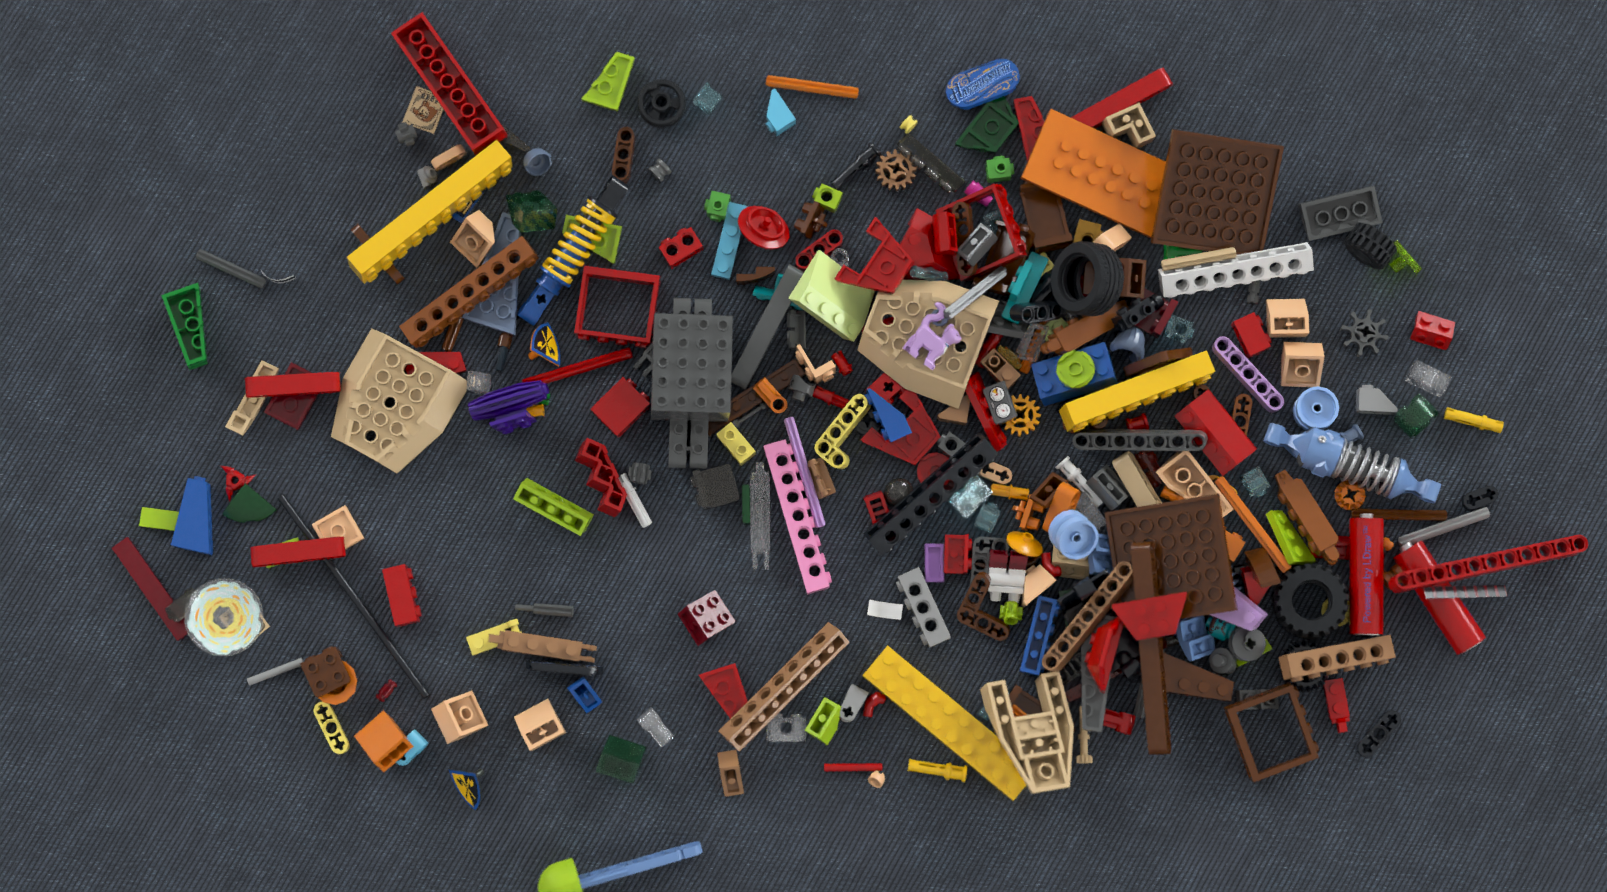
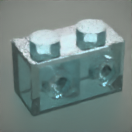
[947,475,993,519]

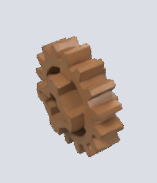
[875,149,917,191]

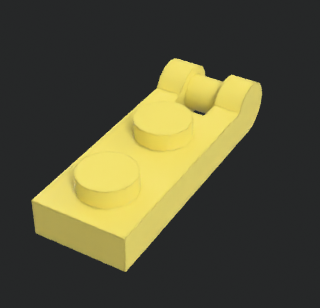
[466,619,522,656]

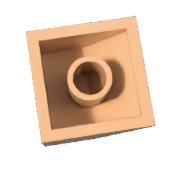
[1281,342,1324,387]
[431,691,488,744]

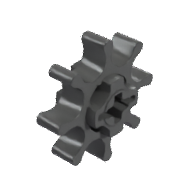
[1340,309,1389,357]

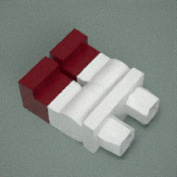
[988,549,1028,603]

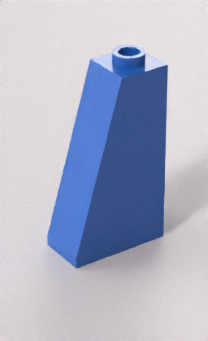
[171,476,213,555]

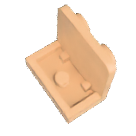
[795,344,836,384]

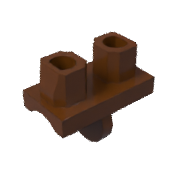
[794,201,828,239]

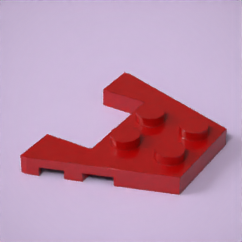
[834,217,914,294]
[860,389,941,465]

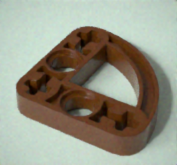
[1123,347,1193,377]

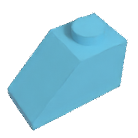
[765,89,796,136]

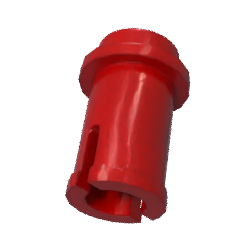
[831,350,853,376]

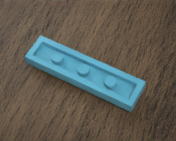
[711,202,748,280]

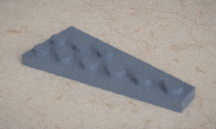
[462,212,522,336]

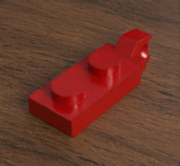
[1323,678,1350,733]

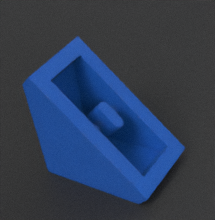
[568,677,602,713]

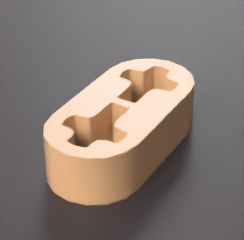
[431,144,467,171]
[979,462,1012,485]

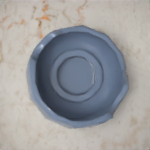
[523,148,552,176]

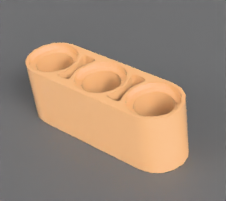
[1093,223,1132,252]

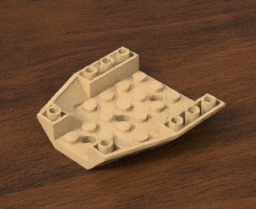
[858,280,999,409]
[331,329,471,473]

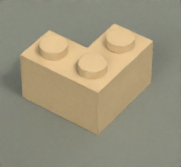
[1102,103,1156,149]

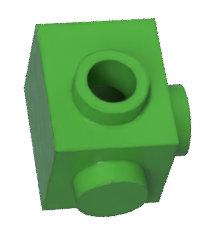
[985,156,1014,183]
[704,191,731,222]

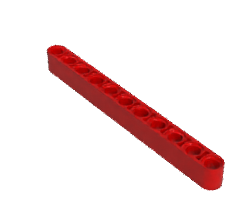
[1389,535,1588,593]

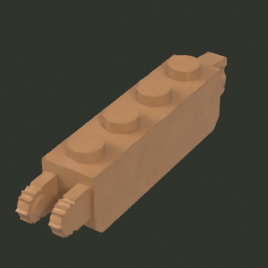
[488,630,597,663]

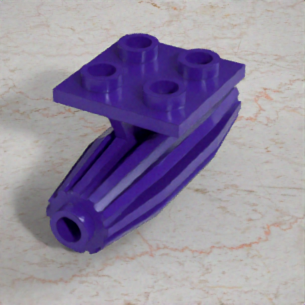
[468,380,549,434]

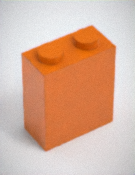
[354,710,414,772]

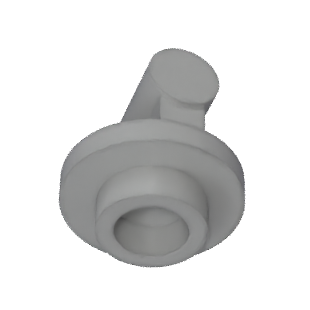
[417,166,437,189]

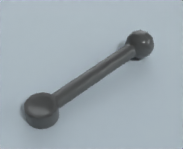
[732,402,767,427]

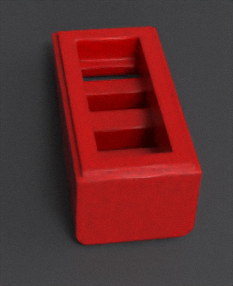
[863,491,889,525]

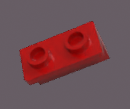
[1410,311,1455,350]
[944,534,972,574]

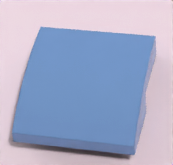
[1088,533,1113,575]
[1176,615,1216,661]

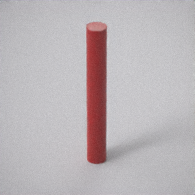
[824,763,882,771]

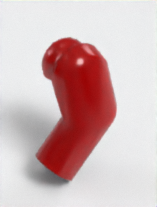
[1041,552,1062,578]

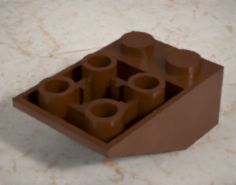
[1082,258,1146,299]

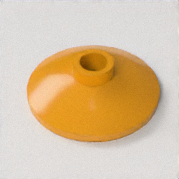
[1006,531,1043,557]

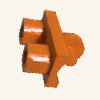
[1012,494,1045,531]

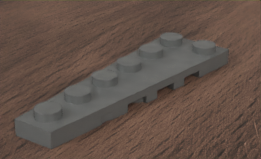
[1081,613,1117,733]

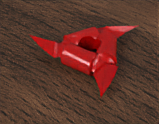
[219,465,256,501]

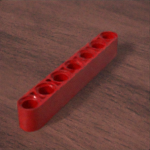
[1071,67,1173,129]

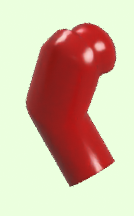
[863,692,886,717]

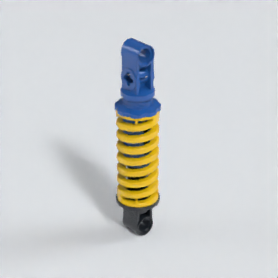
[517,175,629,326]

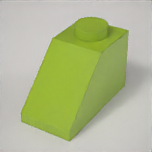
[805,697,841,745]

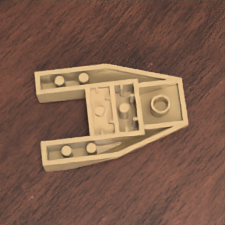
[980,671,1074,794]

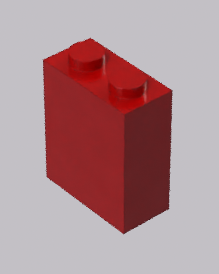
[591,377,651,438]

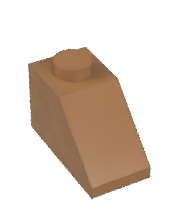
[717,750,744,797]

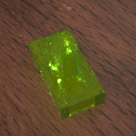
[1389,240,1422,274]

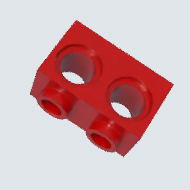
[659,227,704,269]

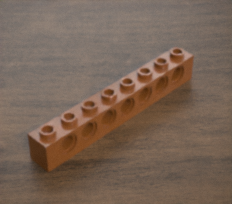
[399,236,539,348]

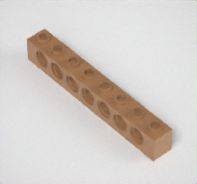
[719,622,849,752]

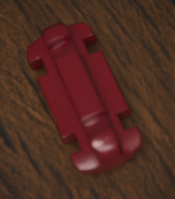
[376,679,397,702]

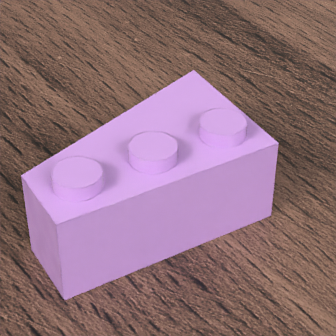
[1210,587,1268,631]

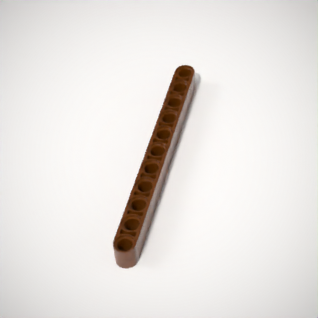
[1131,541,1171,755]

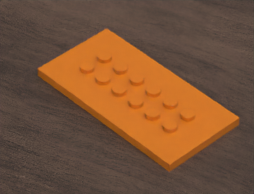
[1020,109,1166,238]

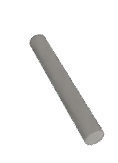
[247,658,304,686]

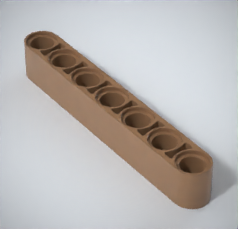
[1042,561,1134,672]

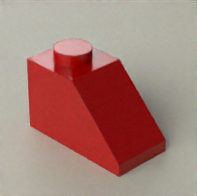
[1240,566,1270,605]

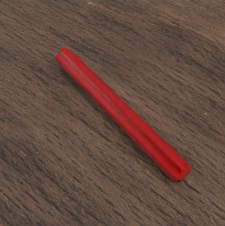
[522,348,633,384]

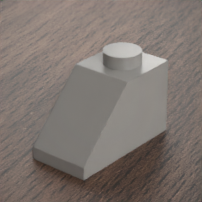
[1355,385,1398,415]

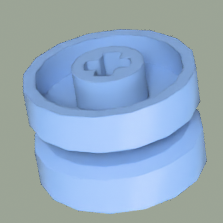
[1293,386,1339,431]
[1048,510,1098,560]

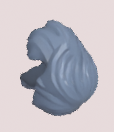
[1110,327,1145,363]

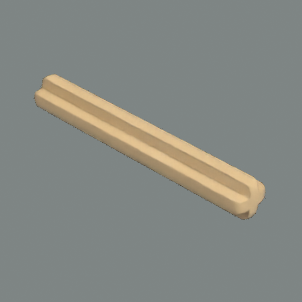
[1161,247,1237,271]

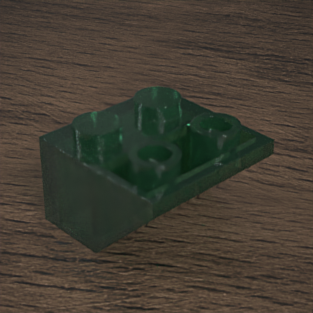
[506,191,557,233]
[596,735,646,784]

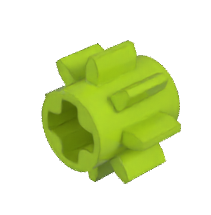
[999,601,1023,625]

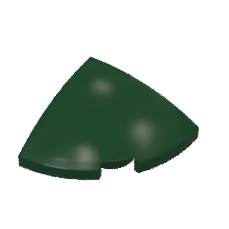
[222,483,277,523]

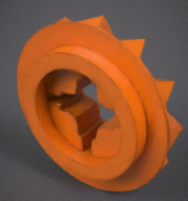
[1334,480,1366,510]

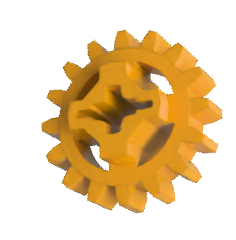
[1003,394,1041,436]

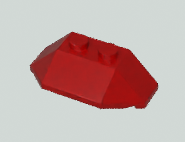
[1084,617,1124,694]

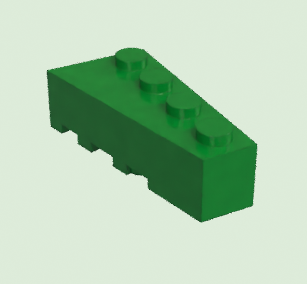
[161,283,208,370]

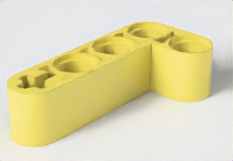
[814,394,871,469]

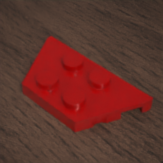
[1111,591,1187,640]

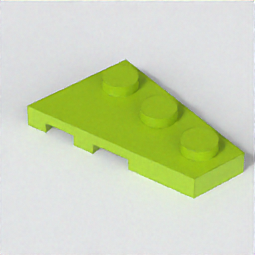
[581,52,635,112]
[562,215,622,264]
[1266,510,1316,565]

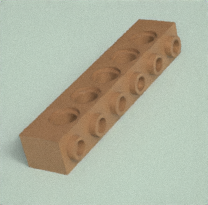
[1279,635,1396,682]

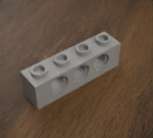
[896,567,951,648]

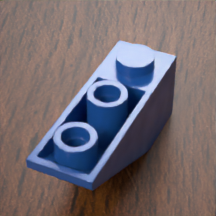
[865,388,912,443]

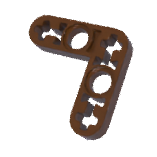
[957,572,1010,641]

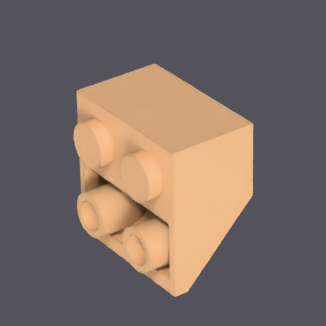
[1266,299,1309,338]
[514,699,566,751]

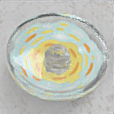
[184,578,263,656]

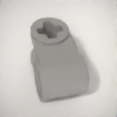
[839,684,869,722]

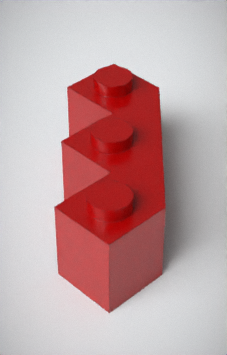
[575,438,627,517]

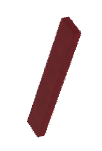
[112,537,191,641]

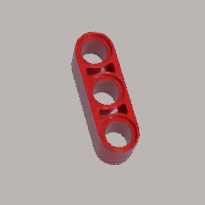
[795,230,843,272]

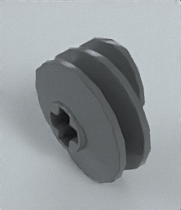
[1228,627,1266,661]

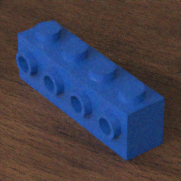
[1019,595,1059,677]

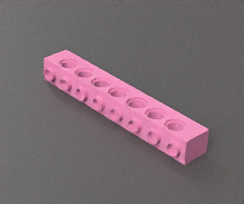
[763,439,832,595]

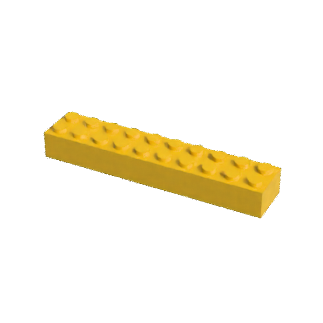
[347,140,512,284]
[862,645,1026,801]

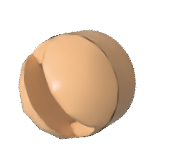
[868,771,885,788]

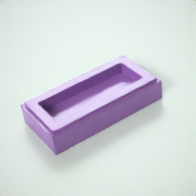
[924,544,944,583]

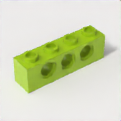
[513,478,594,536]

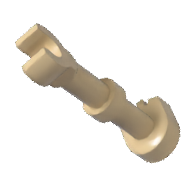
[1076,706,1093,763]

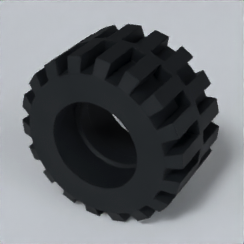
[1344,222,1397,270]

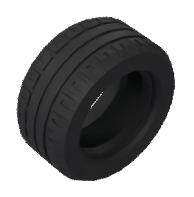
[1051,241,1124,316]

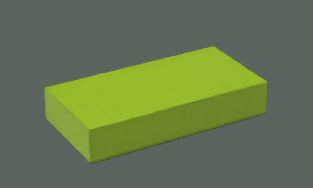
[139,507,179,531]

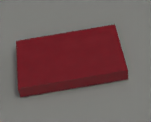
[264,362,318,431]

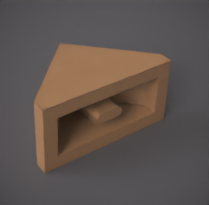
[937,395,970,426]

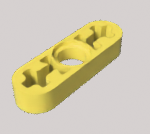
[314,702,350,754]

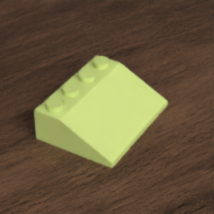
[788,250,875,342]

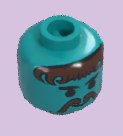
[1205,616,1236,641]

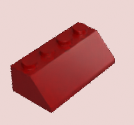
[1175,389,1257,476]

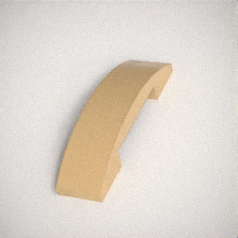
[225,360,279,436]

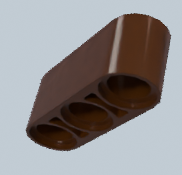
[612,127,635,183]

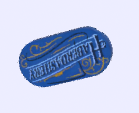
[946,59,1020,110]

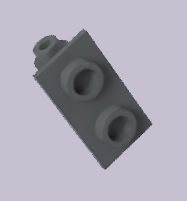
[786,310,806,351]

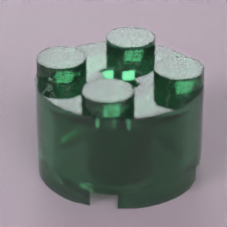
[1394,394,1439,439]

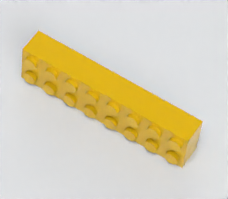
[1059,350,1215,433]

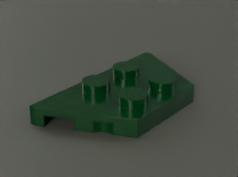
[955,96,1019,154]

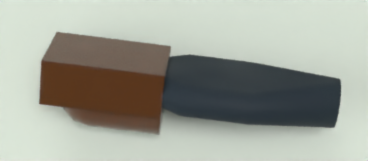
[496,332,513,372]

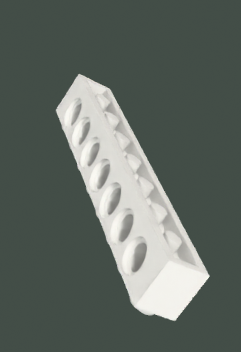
[1158,242,1314,298]

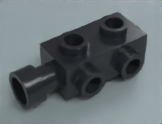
[1111,293,1164,333]

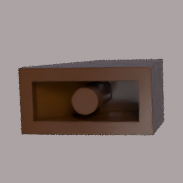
[1030,472,1068,508]

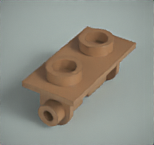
[808,457,836,499]

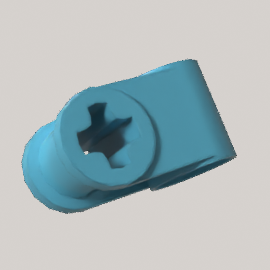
[395,729,429,766]

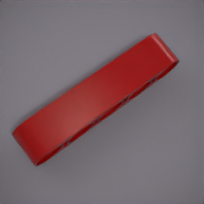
[245,372,341,398]
[250,537,346,567]

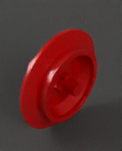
[738,206,790,249]

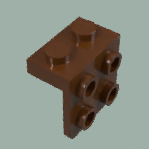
[300,646,351,697]

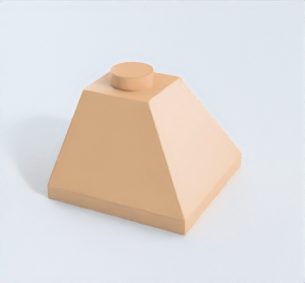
[450,210,495,268]
[1021,564,1056,608]

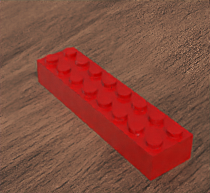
[391,12,508,156]

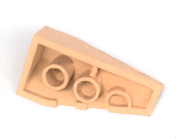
[1156,451,1234,517]

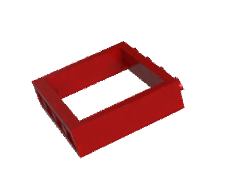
[935,184,1027,281]
[574,266,661,348]

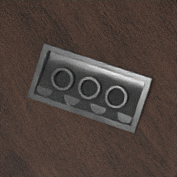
[1298,186,1382,241]

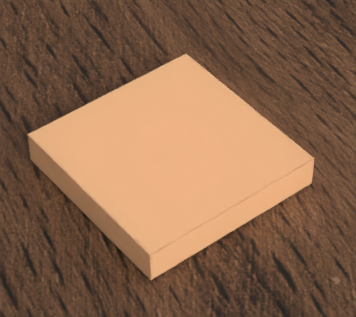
[312,505,365,550]

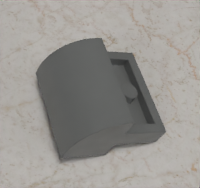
[987,300,1027,339]

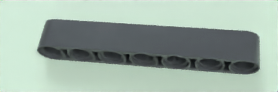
[731,264,804,390]
[1073,429,1208,451]

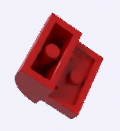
[932,212,958,256]

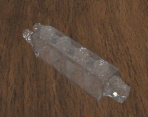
[750,462,771,569]

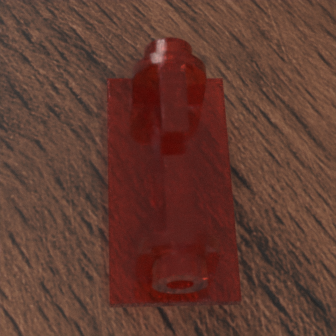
[1135,450,1164,488]

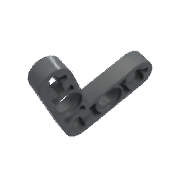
[970,537,1015,590]

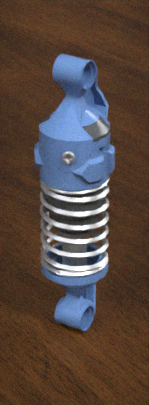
[1263,423,1441,503]

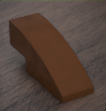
[1244,547,1280,588]

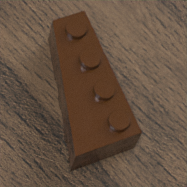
[1163,653,1234,702]

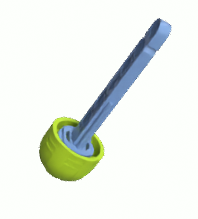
[538,841,703,892]

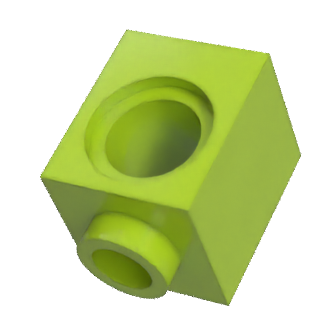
[812,184,843,213]

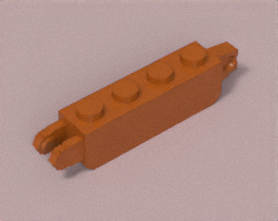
[1040,300,1128,355]
[1274,470,1339,566]

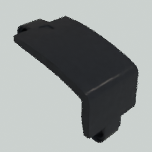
[1057,570,1141,681]

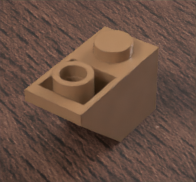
[980,348,1021,390]

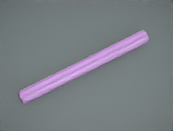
[784,417,825,528]

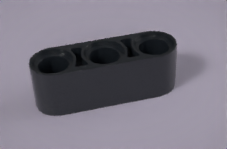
[1009,300,1065,323]

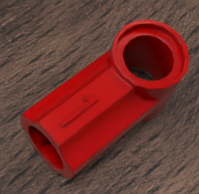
[1103,708,1136,735]

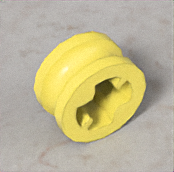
[900,115,918,134]

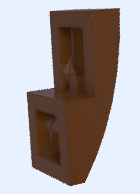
[736,267,775,285]

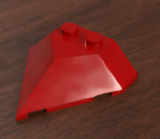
[900,208,960,281]

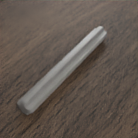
[1398,507,1490,547]

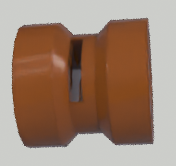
[1384,564,1403,590]

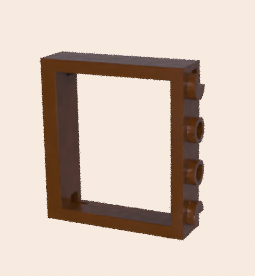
[1223,683,1319,782]

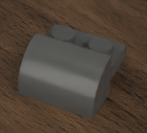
[1086,464,1130,511]

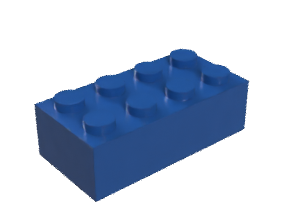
[1031,342,1118,406]

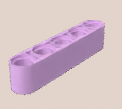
[1212,336,1284,413]

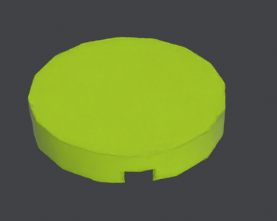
[1056,350,1095,389]

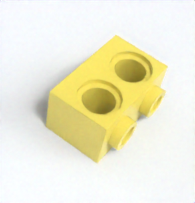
[716,422,756,466]

